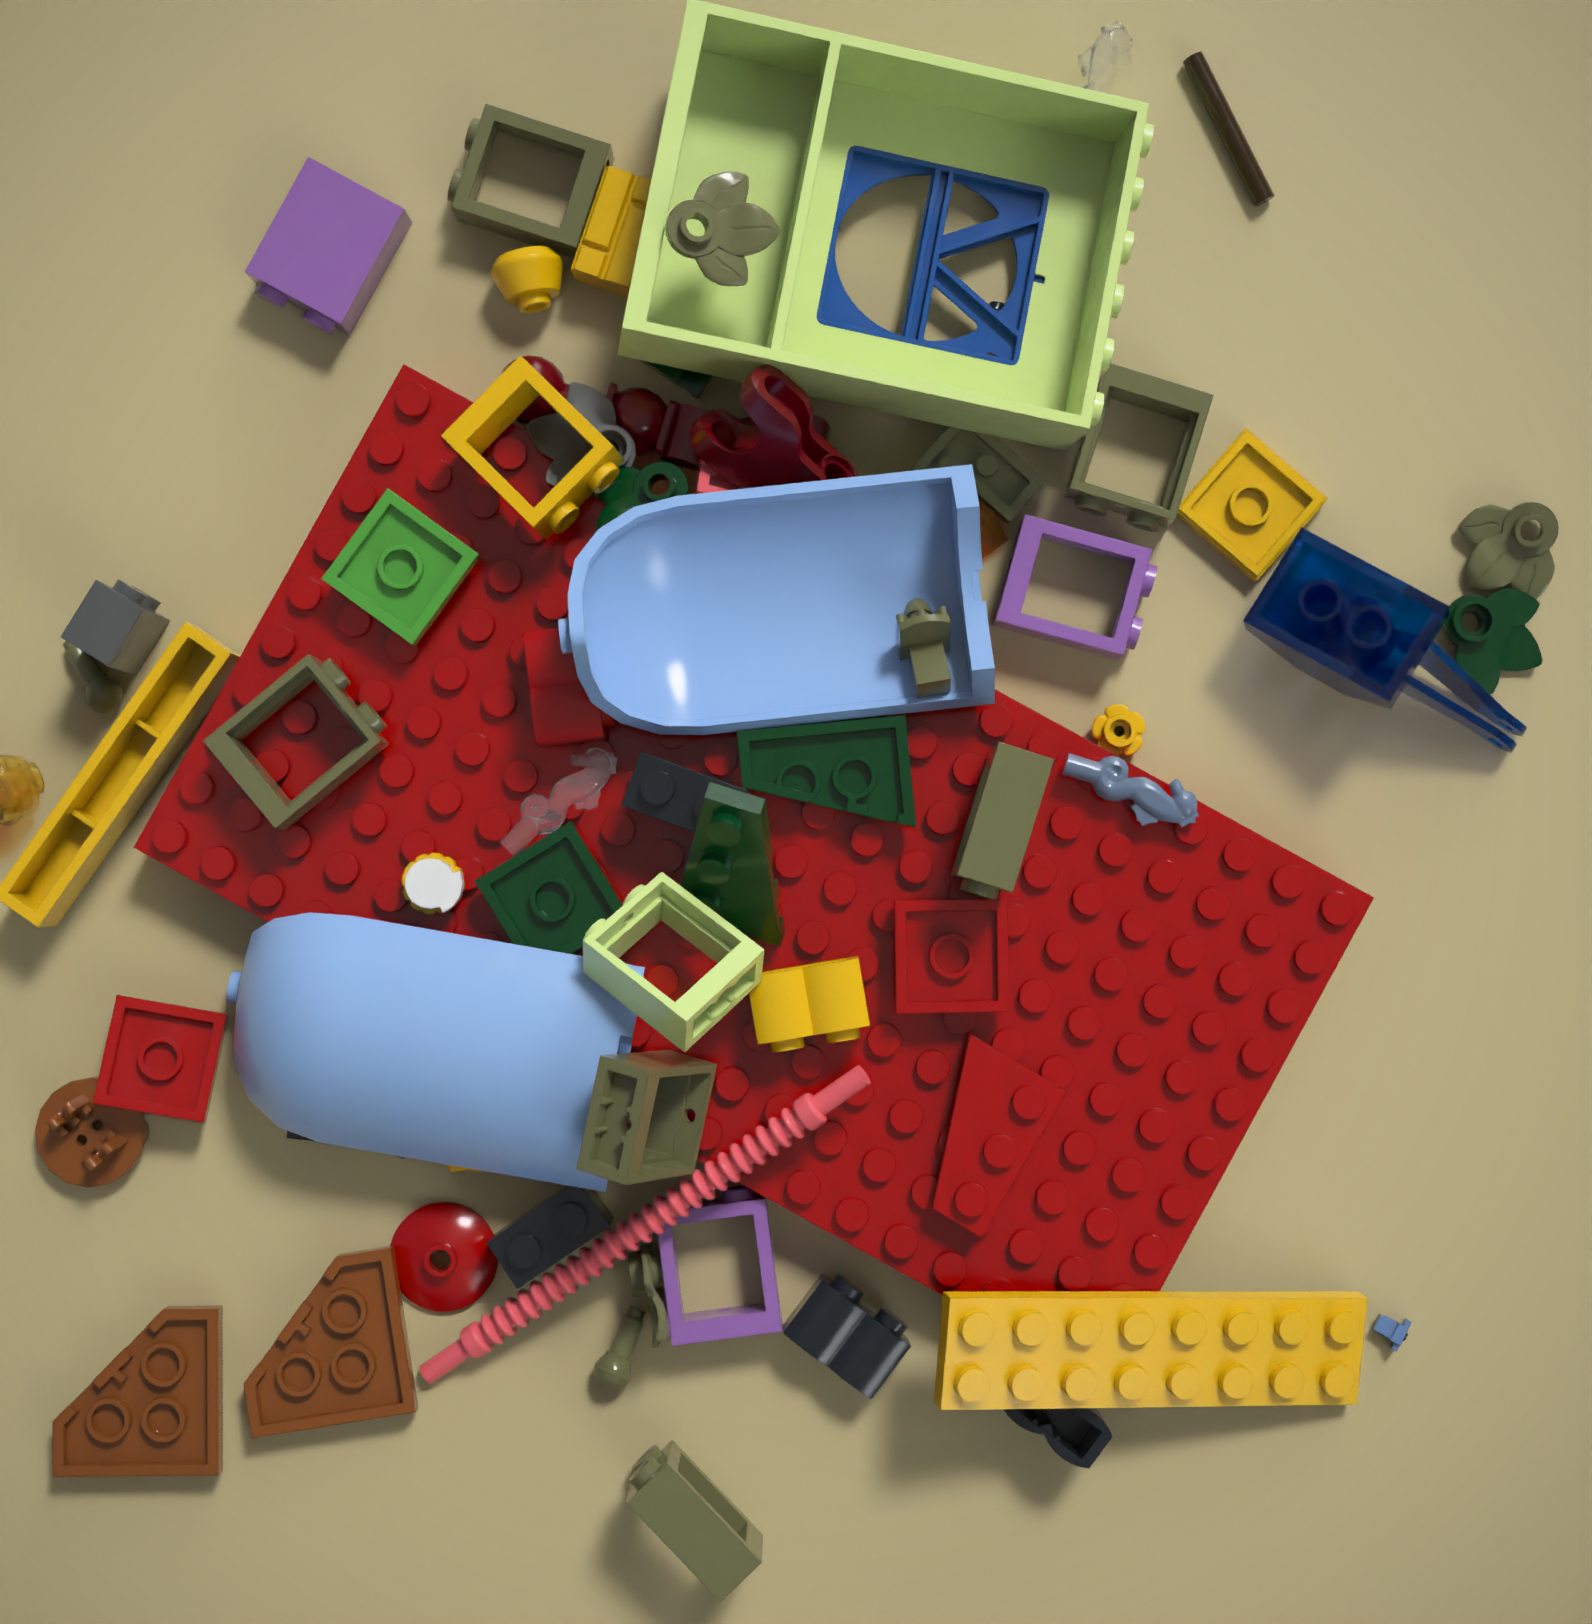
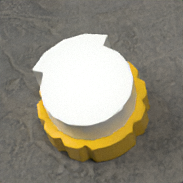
[402,853,465,914]

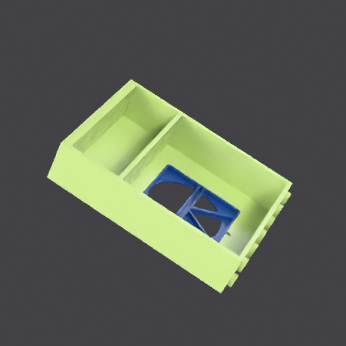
[617,0,1154,451]

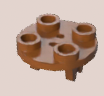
[35,1076,150,1188]

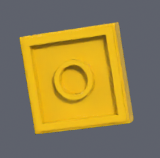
[1177,428,1328,582]

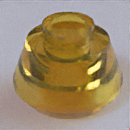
[0,755,45,826]

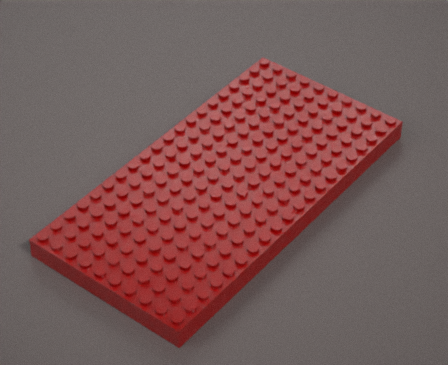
[133,364,1374,1295]

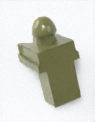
[896,598,951,698]

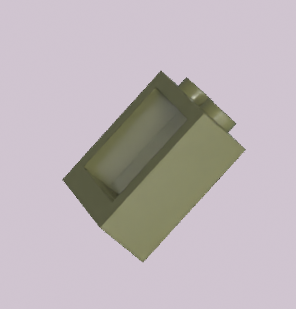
[447,104,614,259]
[1064,363,1214,532]
[203,654,389,830]
[950,742,1054,900]
[576,1050,717,1185]
[626,1440,763,1602]

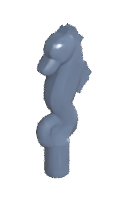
[1062,753,1199,827]

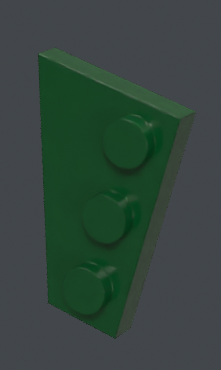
[737,715,916,828]
[681,782,785,946]

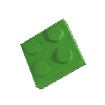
[321,488,481,646]

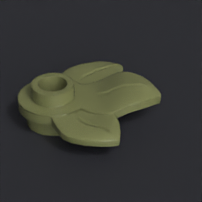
[665,172,780,287]
[1458,502,1558,599]
[628,1244,670,1348]

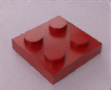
[894,899,1010,1014]
[93,995,228,1124]

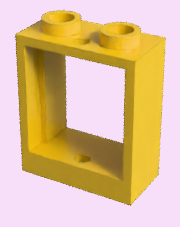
[441,355,625,540]

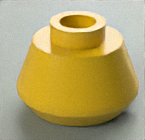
[490,246,564,313]

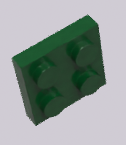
[475,821,623,954]

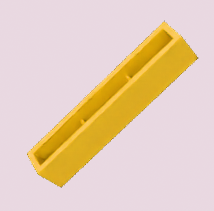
[0,622,240,927]

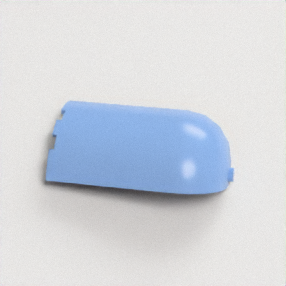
[558,464,995,735]
[226,912,645,1192]

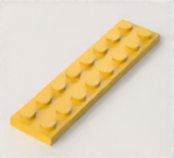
[934,1291,1368,1410]

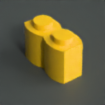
[749,956,870,1052]

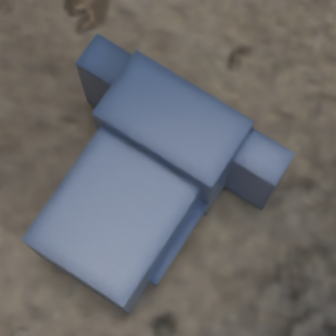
[1372,1314,1412,1351]

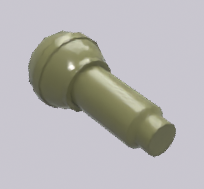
[63,641,123,713]
[594,1306,645,1390]

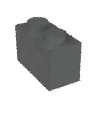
[61,579,170,676]

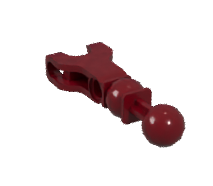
[501,355,831,488]
[690,365,859,487]

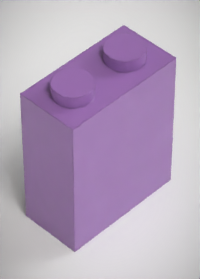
[245,157,412,335]

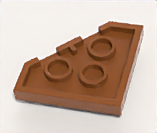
[244,1245,419,1438]
[53,1305,223,1477]

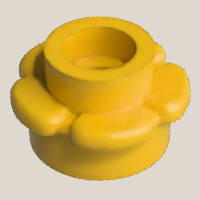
[1092,704,1146,756]

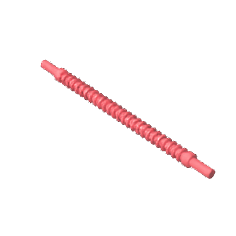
[420,1065,871,1384]

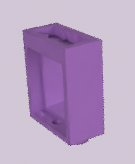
[992,514,1157,660]
[658,1186,783,1346]

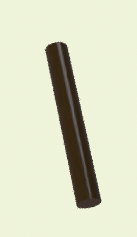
[1183,51,1275,207]

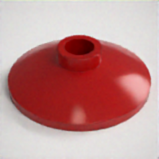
[390,1202,498,1312]

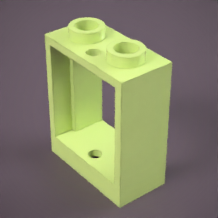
[583,872,764,1052]

